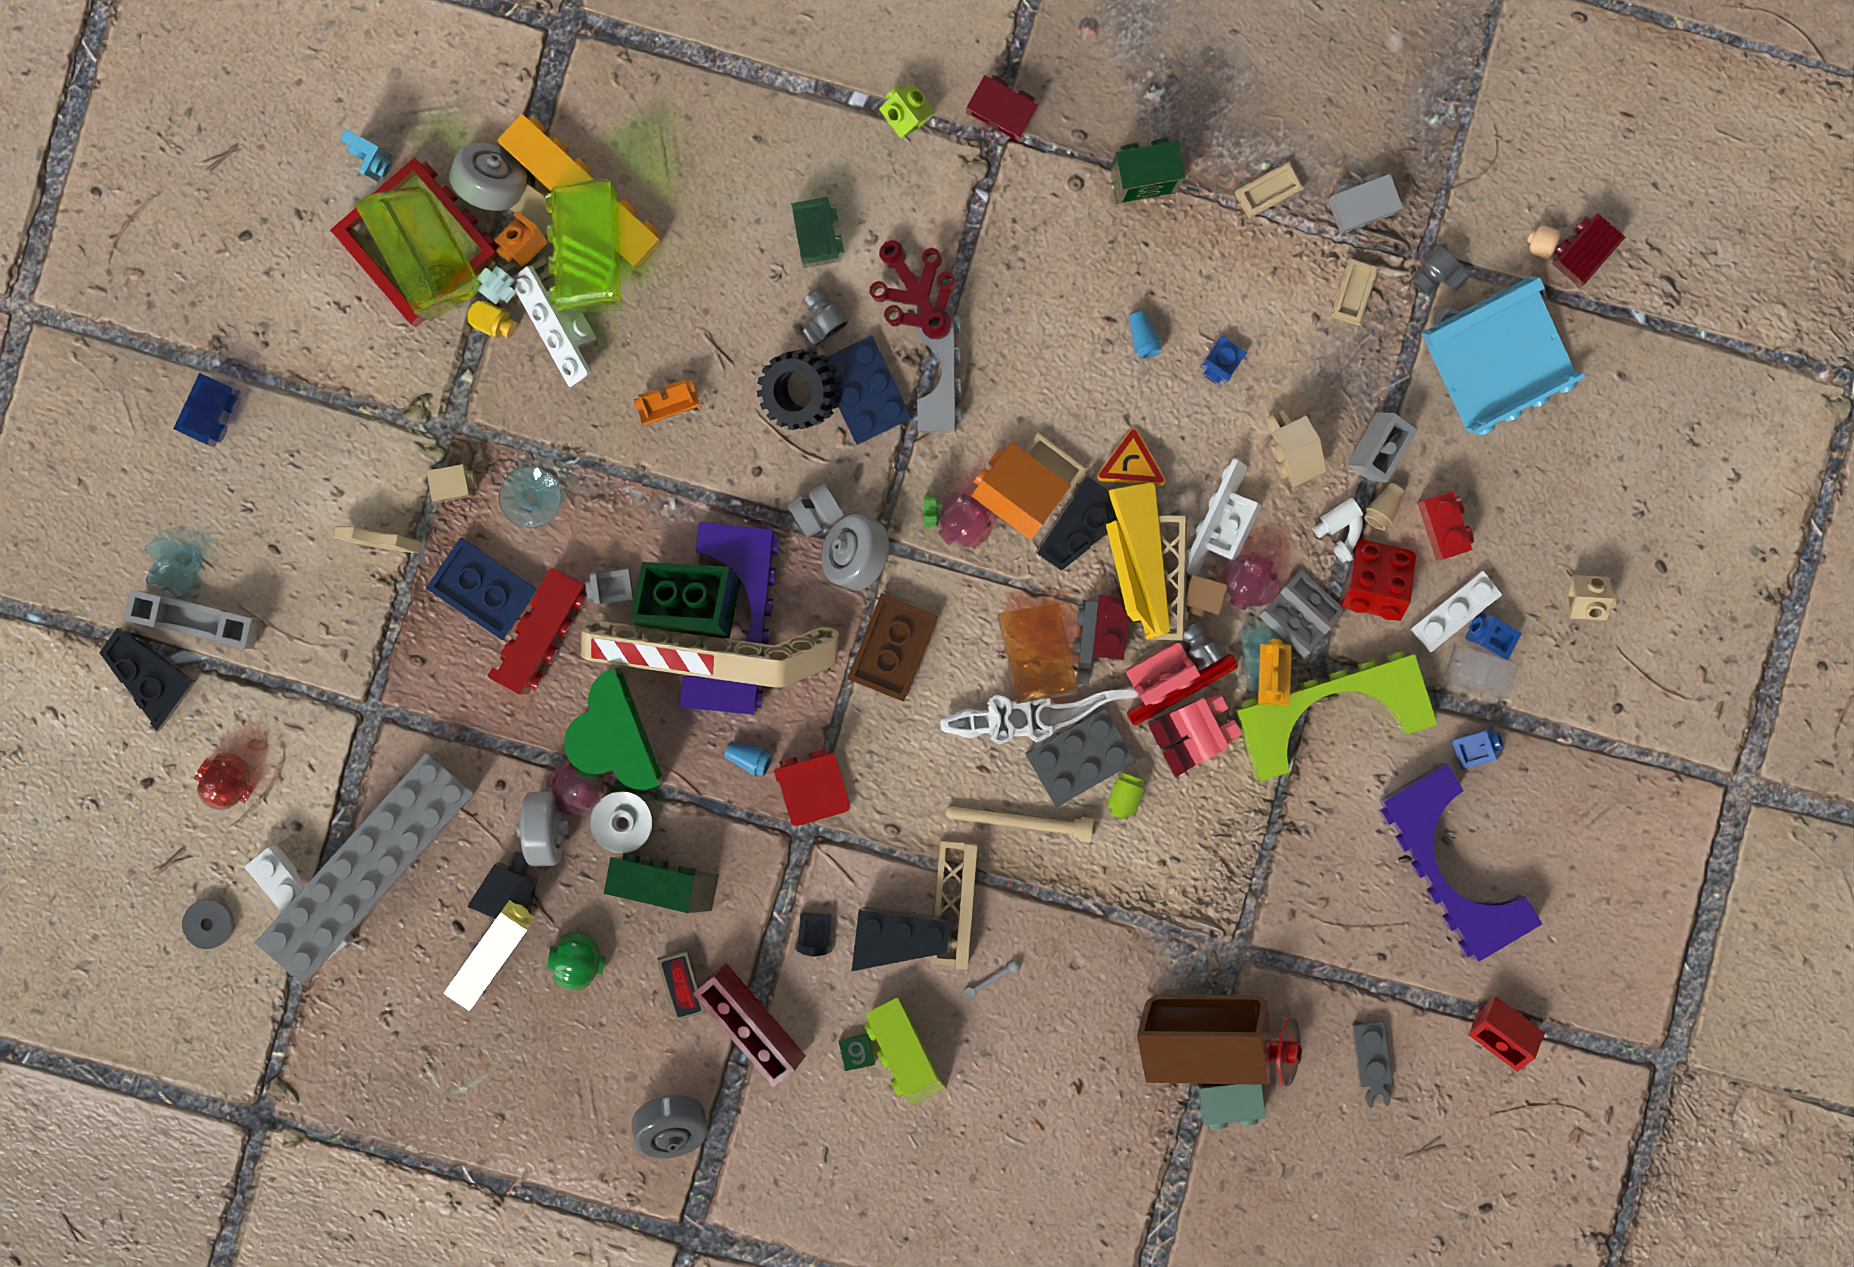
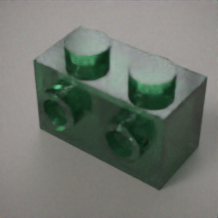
[791,197,844,268]

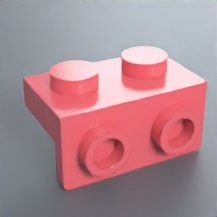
[1125,641,1200,706]

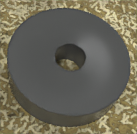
[182,899,234,949]

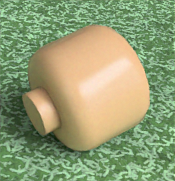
[1527,225,1562,260]

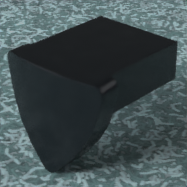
[795,912,832,957]

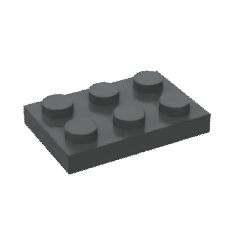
[1025,708,1136,808]

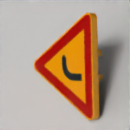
[1097,428,1165,486]

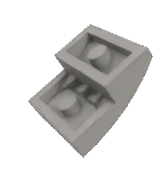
[1259,569,1346,658]

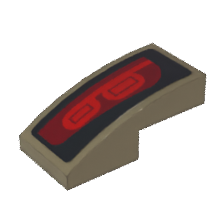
[657,949,705,1021]

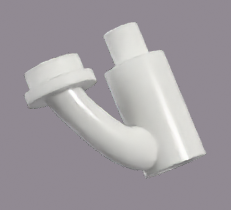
[1312,497,1363,563]

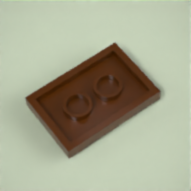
[847,593,938,702]

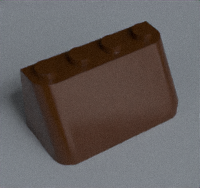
[1137,995,1271,1085]

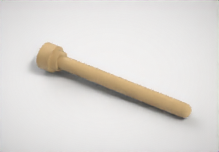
[946,807,1094,843]

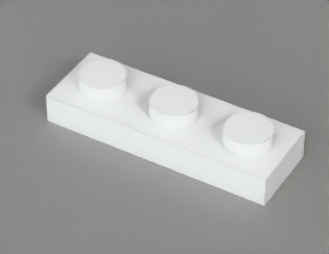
[1410,571,1502,653]

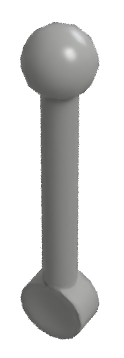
[964,960,1021,999]

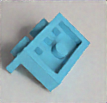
[340,129,392,182]

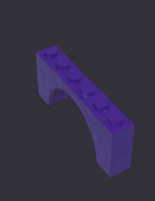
[680,522,779,715]
[1379,763,1542,962]

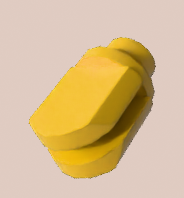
[467,301,517,338]

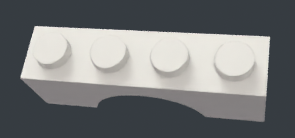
[245,844,355,961]

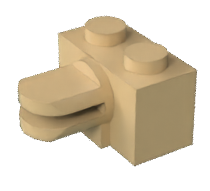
[1266,410,1327,488]

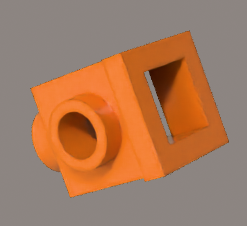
[494,211,548,268]

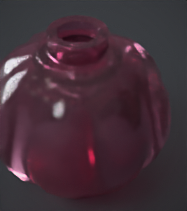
[938,491,993,548]
[1222,552,1280,611]
[548,759,605,816]

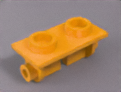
[1258,639,1292,706]

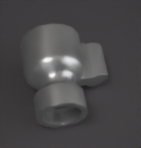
[1410,246,1470,296]
[802,287,849,348]
[1184,620,1225,671]

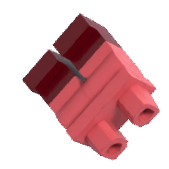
[1147,694,1242,778]

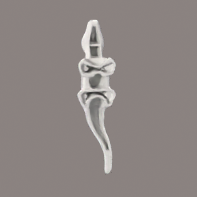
[940,689,1138,744]

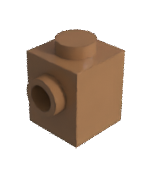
[1185,575,1228,617]

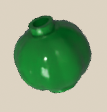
[546,932,605,991]

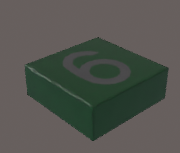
[839,1033,875,1071]

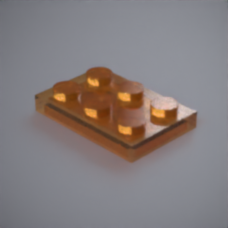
[997,603,1078,704]

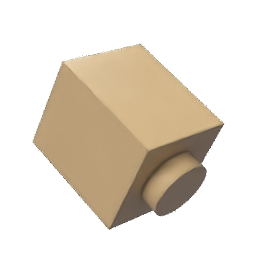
[426,464,477,503]

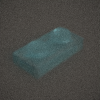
[1238,625,1273,691]

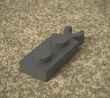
[1073,601,1099,686]
[1352,1021,1392,1108]

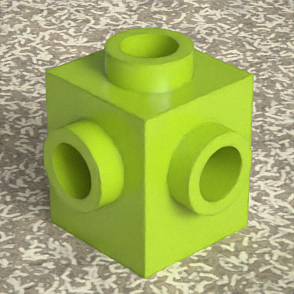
[879,83,936,139]

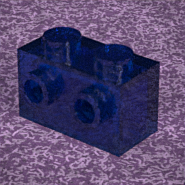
[173,373,241,447]

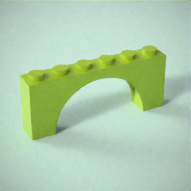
[1234,650,1437,782]

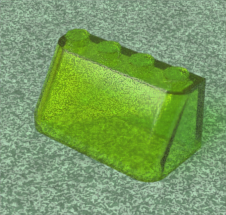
[546,179,622,313]
[355,186,479,321]

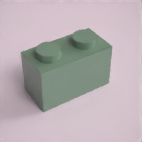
[1197,1084,1266,1129]

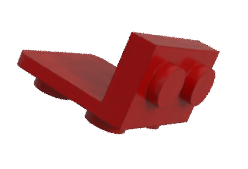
[1341,539,1416,621]
[774,748,850,826]

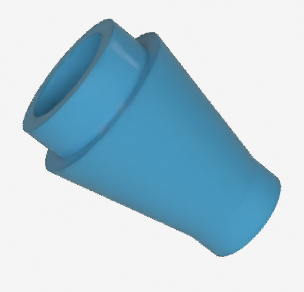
[1128,311,1163,359]
[724,741,773,777]

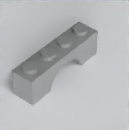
[917,306,961,433]
[123,590,261,649]

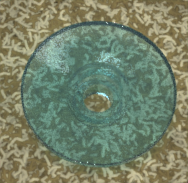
[499,467,561,528]

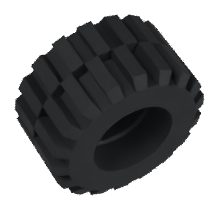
[757,349,842,430]

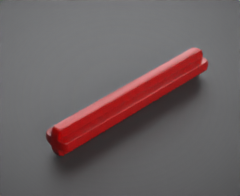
[1127,654,1238,726]

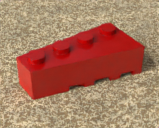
[487,568,587,695]

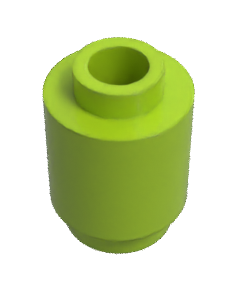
[1106,772,1145,820]

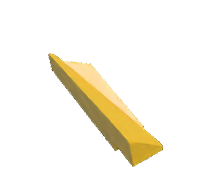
[1106,483,1170,640]

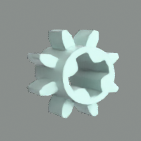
[477,266,516,304]

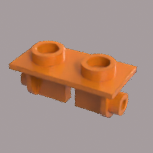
[633,379,701,426]

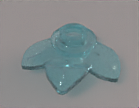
[145,539,202,598]

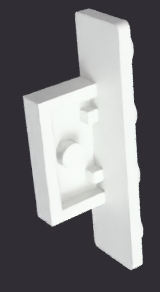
[512,266,597,387]
[1186,458,1262,576]

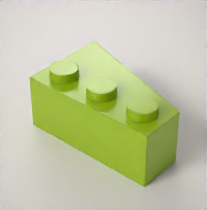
[864,997,946,1105]

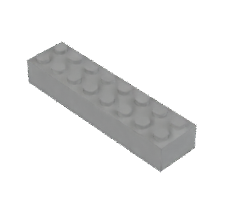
[255,753,473,985]

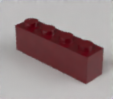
[693,963,806,1087]

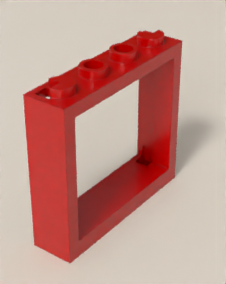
[330,157,500,327]

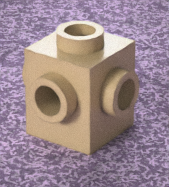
[1566,575,1617,621]

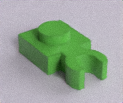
[924,495,943,528]

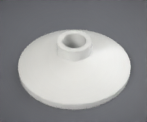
[590,792,652,854]

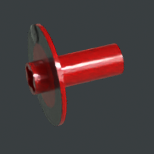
[1269,1018,1302,1087]

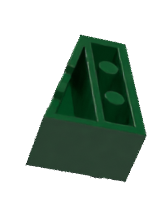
[603,853,718,913]

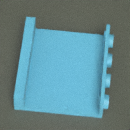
[1421,276,1585,436]

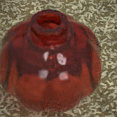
[194,753,254,810]

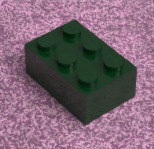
[1109,137,1185,204]
[630,562,741,639]

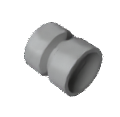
[787,482,844,538]

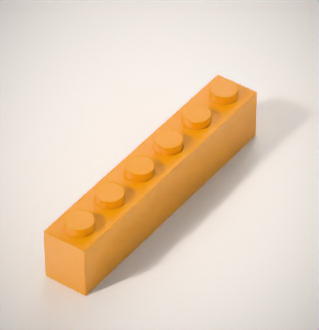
[497,113,662,270]

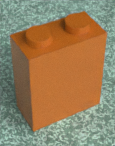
[971,441,1071,540]

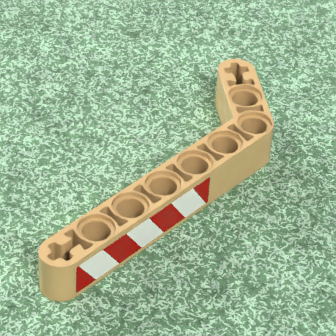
[581,621,839,688]

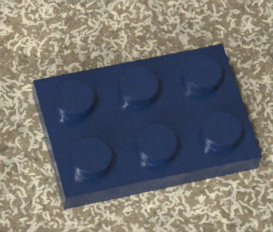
[826,335,912,446]
[426,537,538,640]

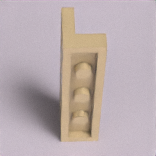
[1150,516,1188,640]
[930,841,977,969]

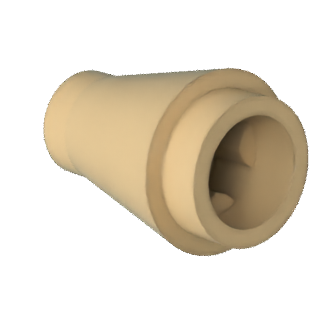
[1364,483,1405,530]

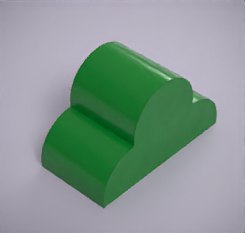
[564,668,665,790]

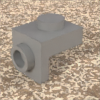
[586,569,634,605]

